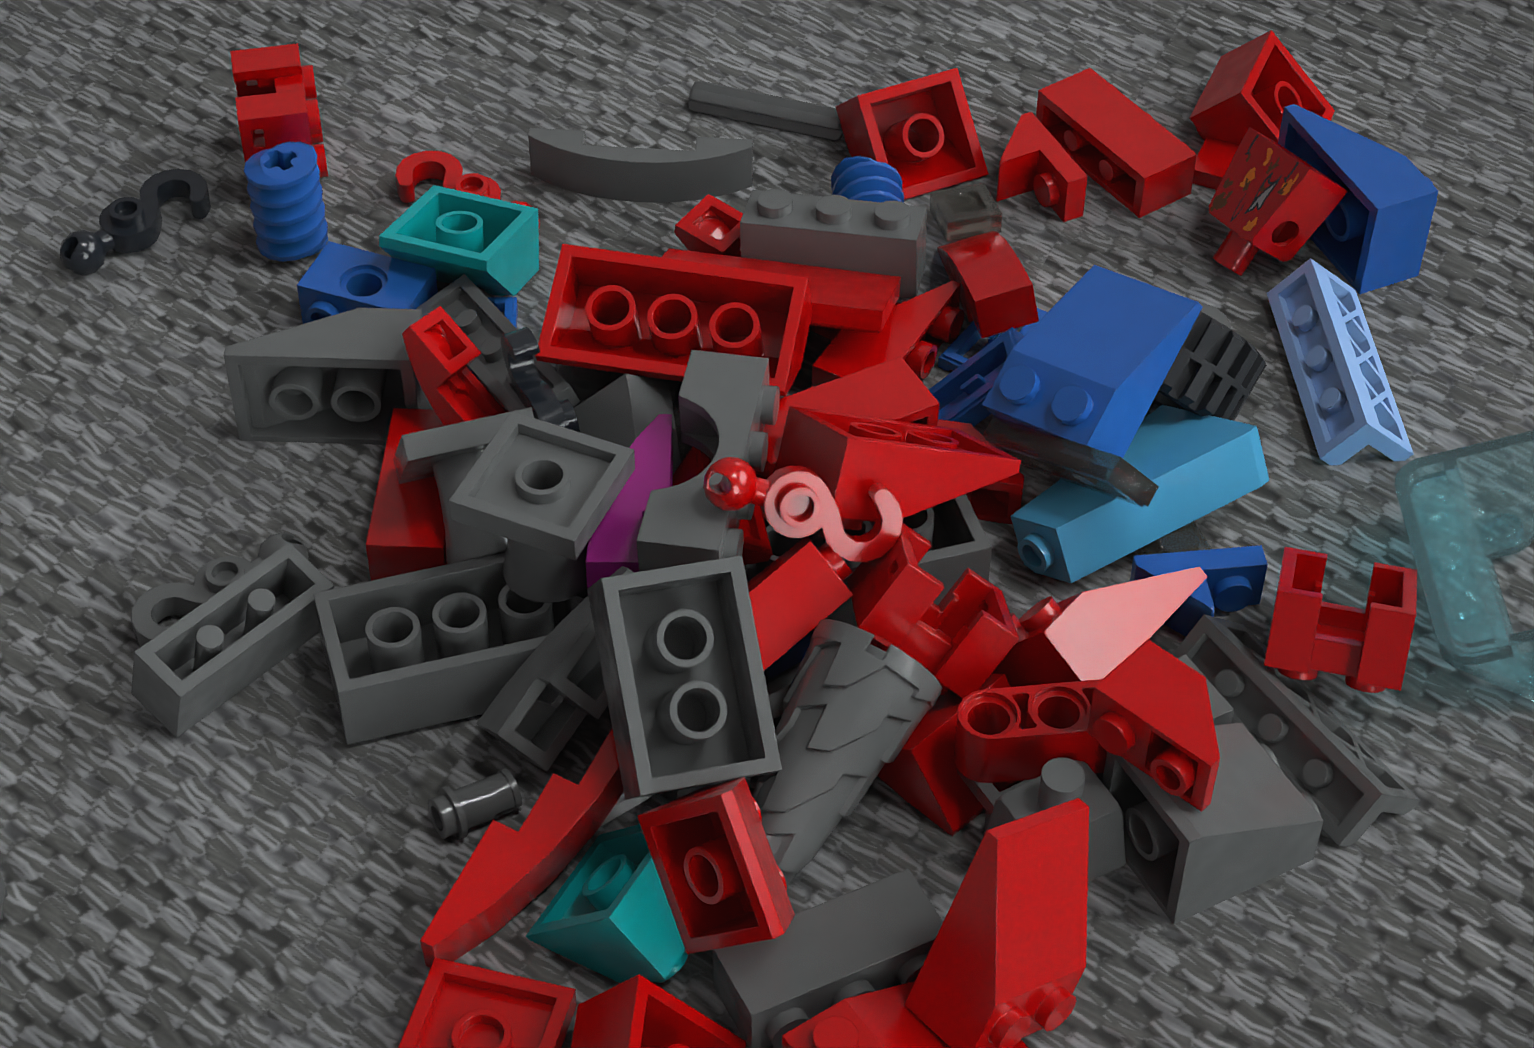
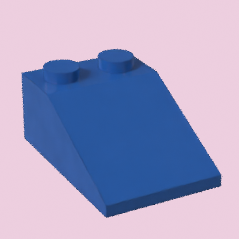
[1278,104,1438,294]
[982,265,1202,474]

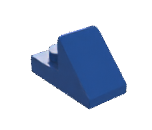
[1130,545,1268,637]

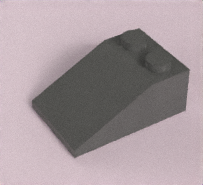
[223,308,430,445]

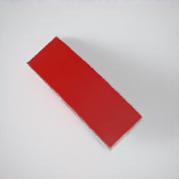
[937,231,1039,338]

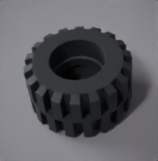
[1153,311,1267,421]

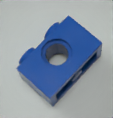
[297,241,438,324]

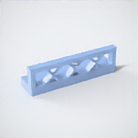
[1266,258,1414,465]

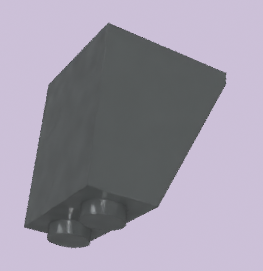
[1102,722,1323,925]

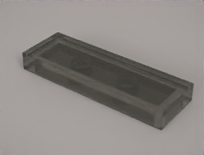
[983,416,1159,507]

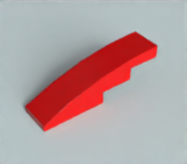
[420,729,624,968]

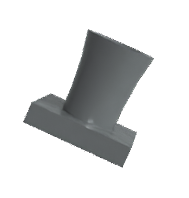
[393,407,534,564]
[449,411,635,603]

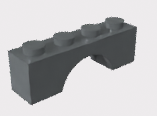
[637,350,780,572]

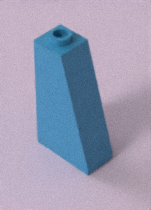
[1010,405,1269,583]

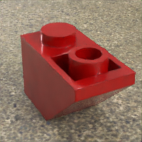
[1087,639,1220,812]

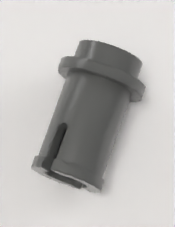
[428,769,522,840]

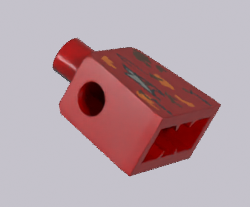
[1209,127,1347,276]

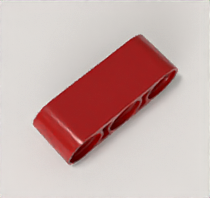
[954,679,1107,783]

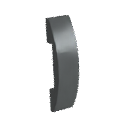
[528,128,753,203]

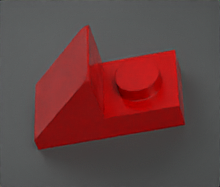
[996,112,1088,222]

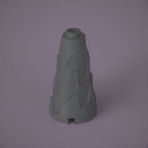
[751,619,942,888]

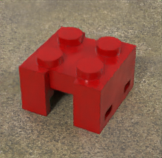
[230,43,328,178]
[848,523,1019,698]
[1264,547,1417,693]

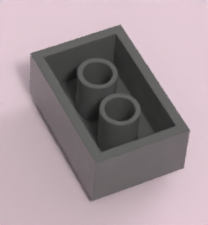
[587,555,782,800]

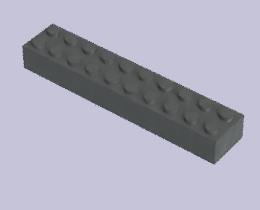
[313,494,992,745]

